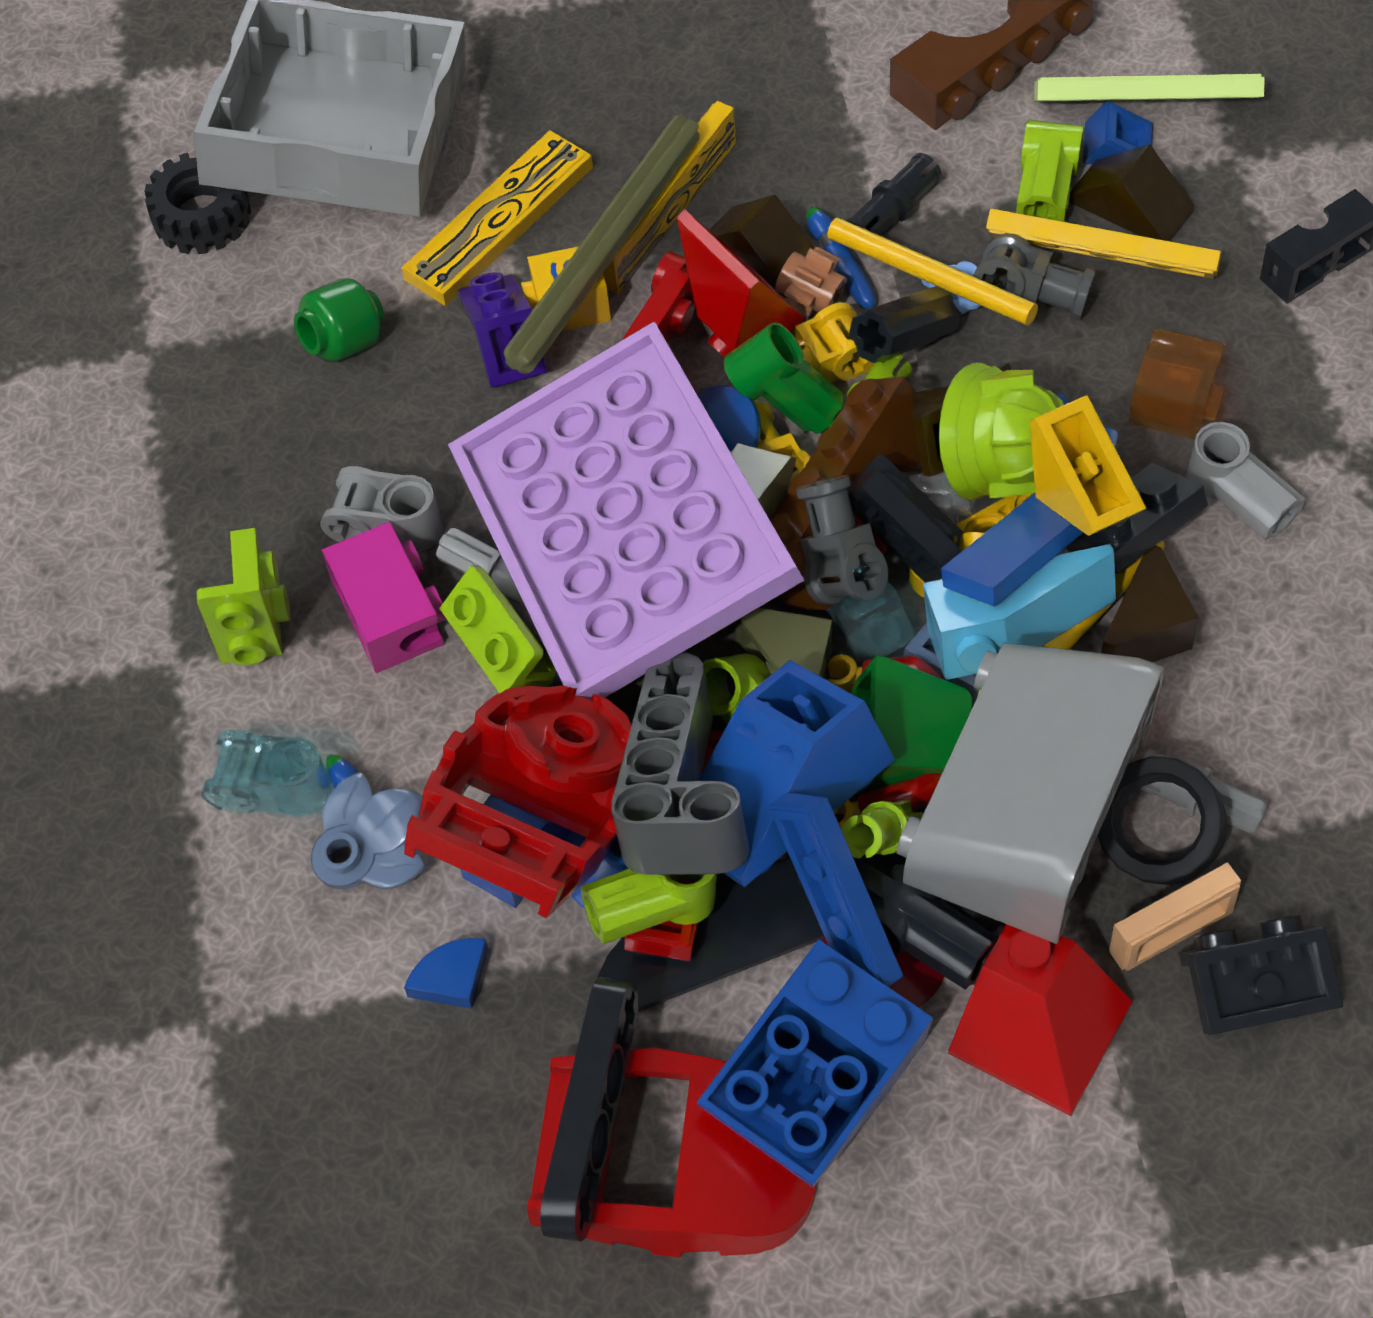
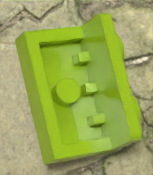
[197,528,290,666]
[439,566,556,693]

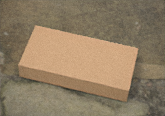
[1109,862,1241,971]

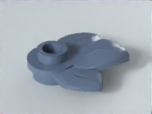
[311,773,426,890]

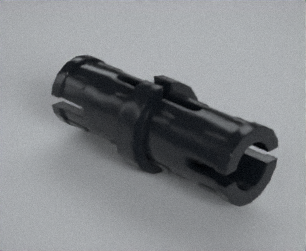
[846,153,942,236]

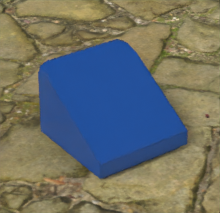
[1083,101,1153,164]

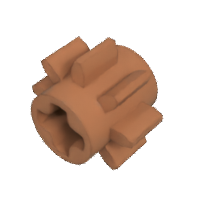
[775,246,847,322]

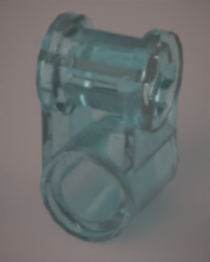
[202,730,333,817]

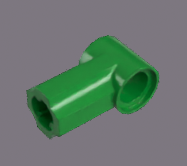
[723,322,843,435]

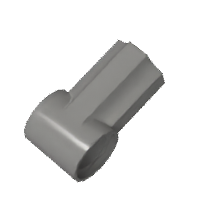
[1186,422,1305,540]

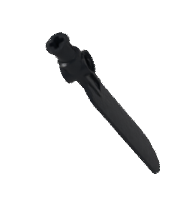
[598,806,927,1012]

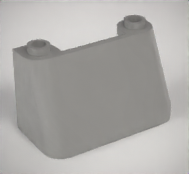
[896,643,1165,944]

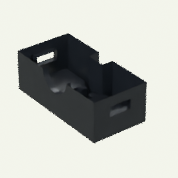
[1260,189,1373,304]

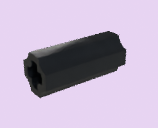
[849,286,961,363]

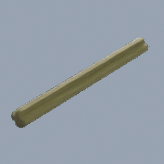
[503,115,700,374]

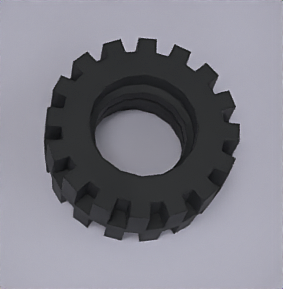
[144,153,251,254]

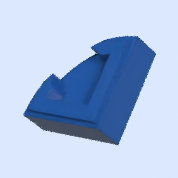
[404,938,488,1009]

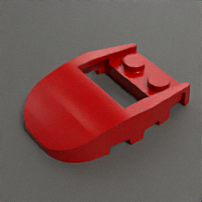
[404,686,617,918]
[527,1048,816,1258]

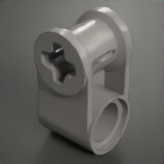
[320,466,444,552]

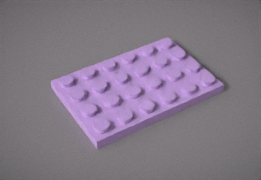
[448,321,804,700]

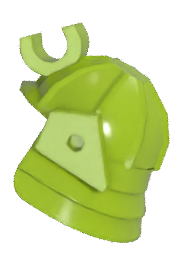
[939,363,1064,500]

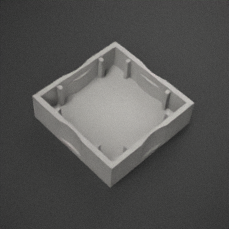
[193,0,465,217]

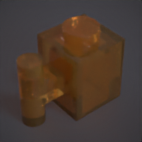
[1128,328,1225,439]

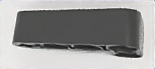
[611,653,750,875]

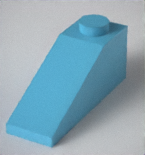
[923,544,1116,680]

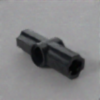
[797,854,999,990]

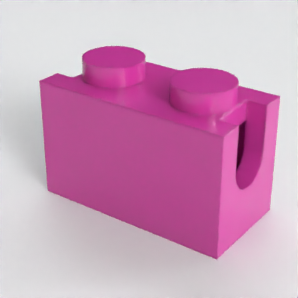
[321,522,447,673]

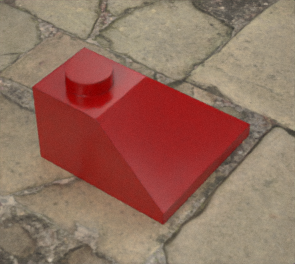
[677,209,805,358]
[948,925,1133,1116]

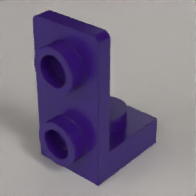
[458,272,547,388]

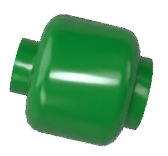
[294,278,384,362]

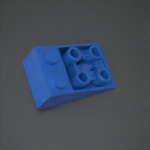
[700,660,895,887]
[697,939,933,1188]

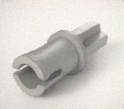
[436,528,525,605]
[1139,749,1267,833]

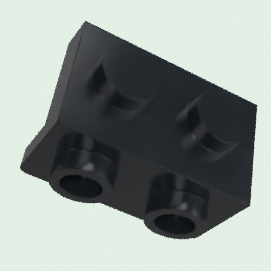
[1067,462,1208,574]

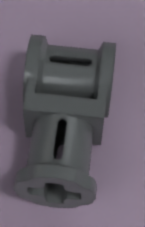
[973,233,1096,320]
[796,475,888,605]

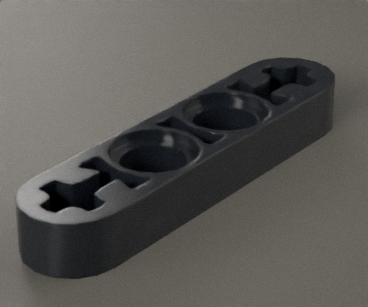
[540,977,639,1242]

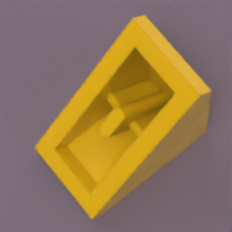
[1030,395,1146,536]

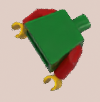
[827,654,972,828]

